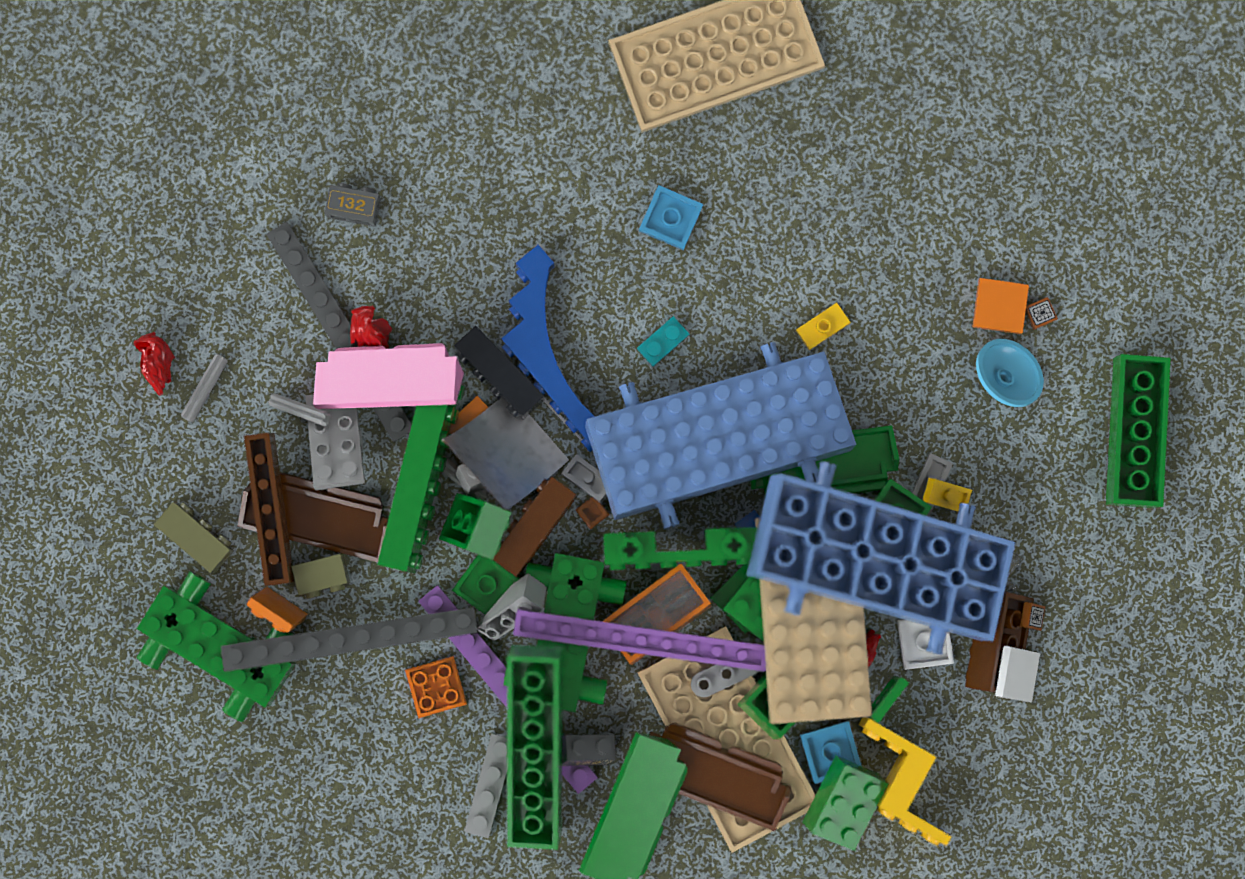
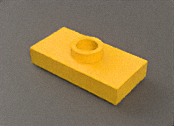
[796,303,851,351]

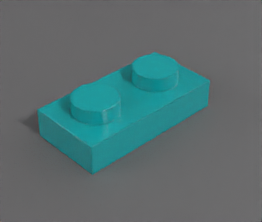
[637,316,690,367]

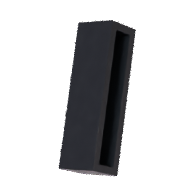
[454,325,545,420]

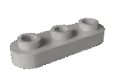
[691,664,759,697]

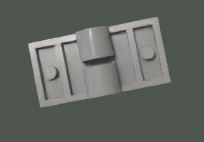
[305,394,365,491]

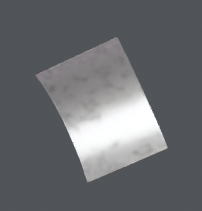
[442,376,583,510]

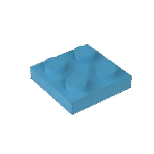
[639,185,703,250]
[800,721,861,784]

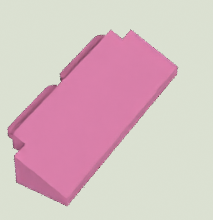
[313,343,464,409]

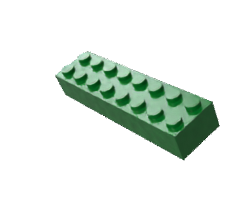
[377,383,465,573]
[507,645,563,850]

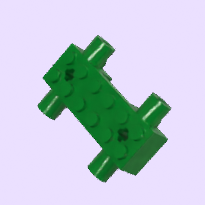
[604,527,758,570]
[503,553,627,713]
[136,571,296,722]

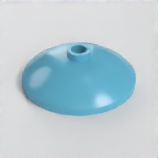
[976,339,1044,407]

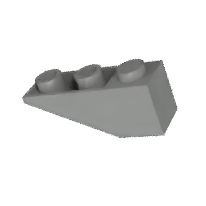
[476,574,547,641]

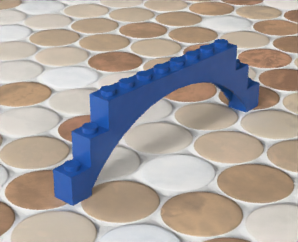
[501,244,595,452]

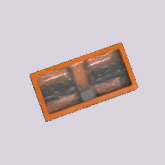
[602,563,712,665]

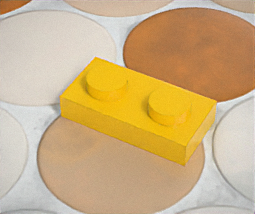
[923,477,972,511]

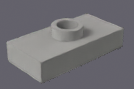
[561,454,607,504]

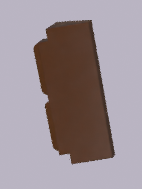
[237,472,389,562]
[649,723,791,832]

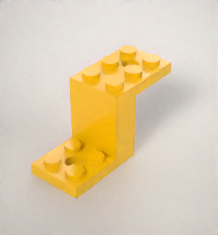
[859,717,951,847]

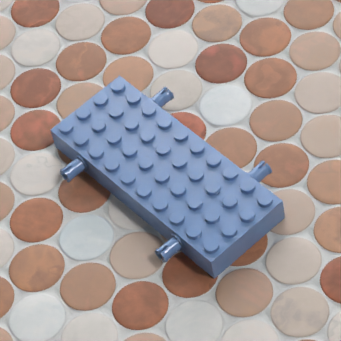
[585,342,856,529]
[747,462,1015,655]

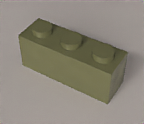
[154,502,235,573]

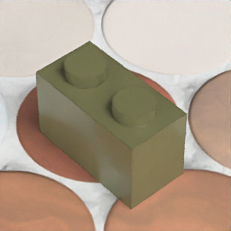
[291,554,350,599]

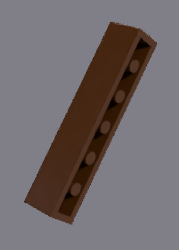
[244,432,295,586]

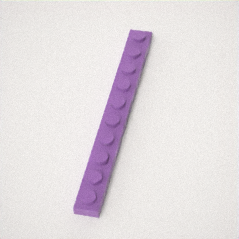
[418,585,598,794]
[513,609,766,671]

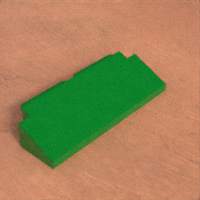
[750,425,900,497]
[579,732,688,879]

